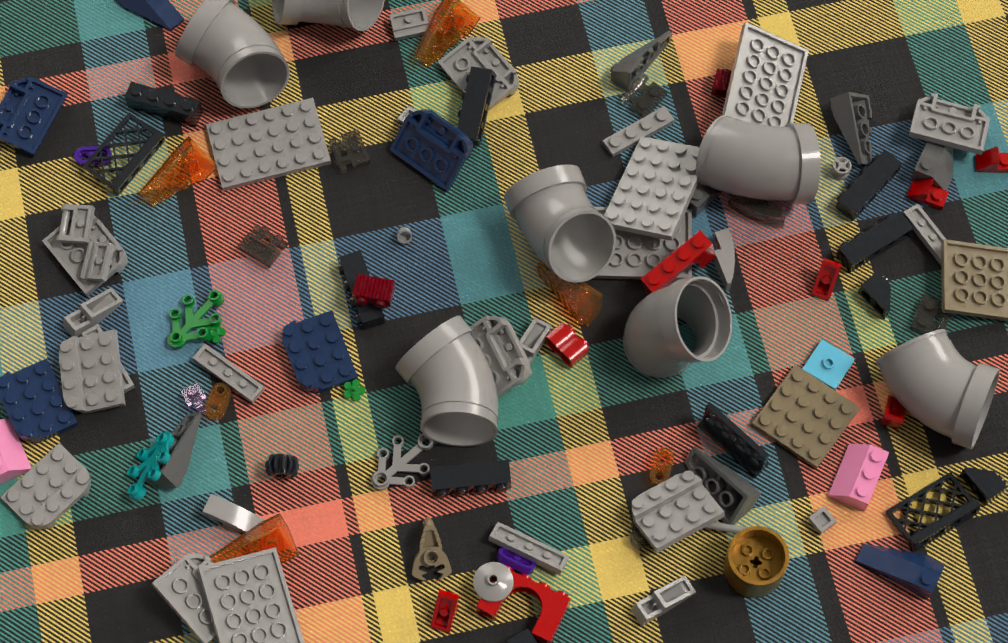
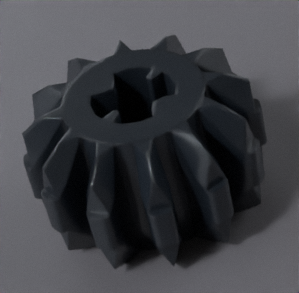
[265,453,299,479]

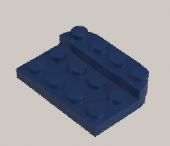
[0,76,68,157]
[389,109,473,191]
[282,310,358,394]
[0,358,78,443]

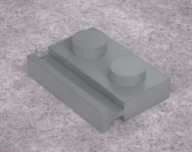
[389,7,430,41]
[80,242,115,281]

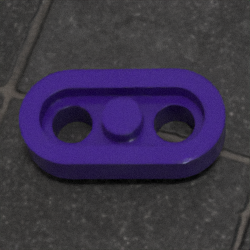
[74,146,113,166]
[496,547,536,575]

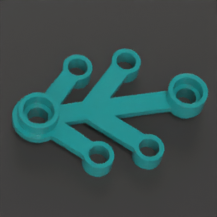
[127,431,174,502]

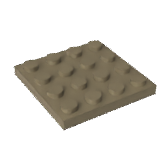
[941,239,1008,321]
[751,364,860,469]

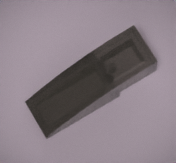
[728,194,786,228]

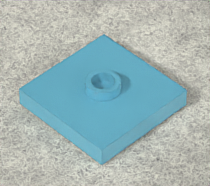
[802,340,855,390]

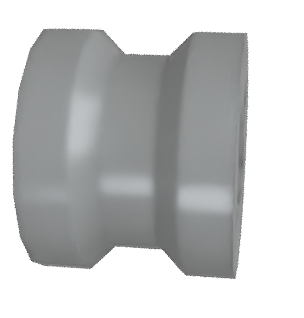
[831,157,852,180]

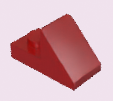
[975,147,1008,173]
[906,178,949,210]
[811,258,842,300]
[881,395,906,429]
[430,589,459,633]

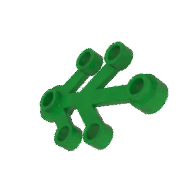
[167,290,224,349]

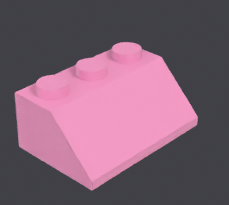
[0,419,32,484]
[828,443,889,511]

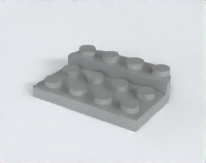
[438,36,520,110]
[909,93,990,155]
[42,215,128,296]
[470,316,532,399]
[59,330,126,414]
[0,443,91,529]
[632,471,725,553]
[151,554,216,643]

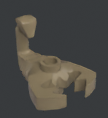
[412,517,452,581]

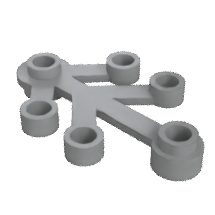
[371,434,434,490]

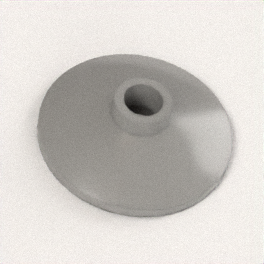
[473,562,514,602]

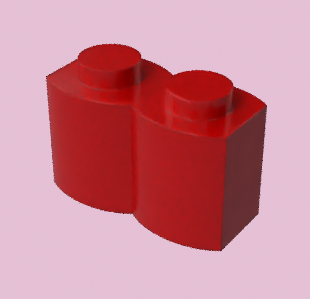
[545,322,589,368]

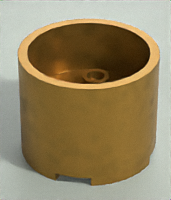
[723,526,789,598]

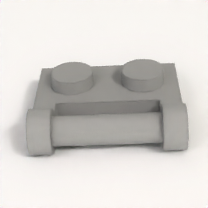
[56,204,95,244]

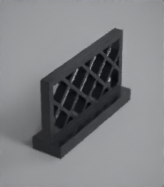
[82,112,165,196]
[697,402,769,479]
[886,472,981,553]

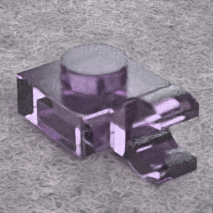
[181,382,207,414]

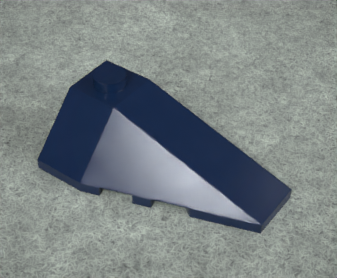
[116,0,185,31]
[855,544,945,600]

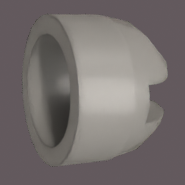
[397,227,412,244]

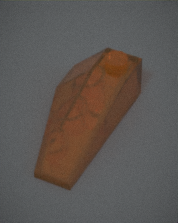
[415,0,480,67]
[139,136,217,206]
[537,262,603,327]
[209,513,299,564]

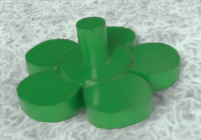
[205,325,226,343]
[343,379,365,401]

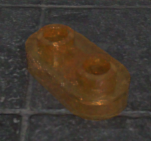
[204,382,232,421]
[649,447,674,486]

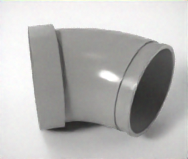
[175,0,290,108]
[272,0,385,31]
[696,115,821,205]
[504,165,616,283]
[623,276,732,378]
[395,316,499,447]
[876,329,1000,450]

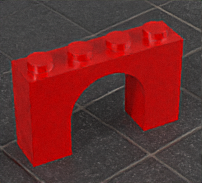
[641,230,716,295]
[476,565,571,643]

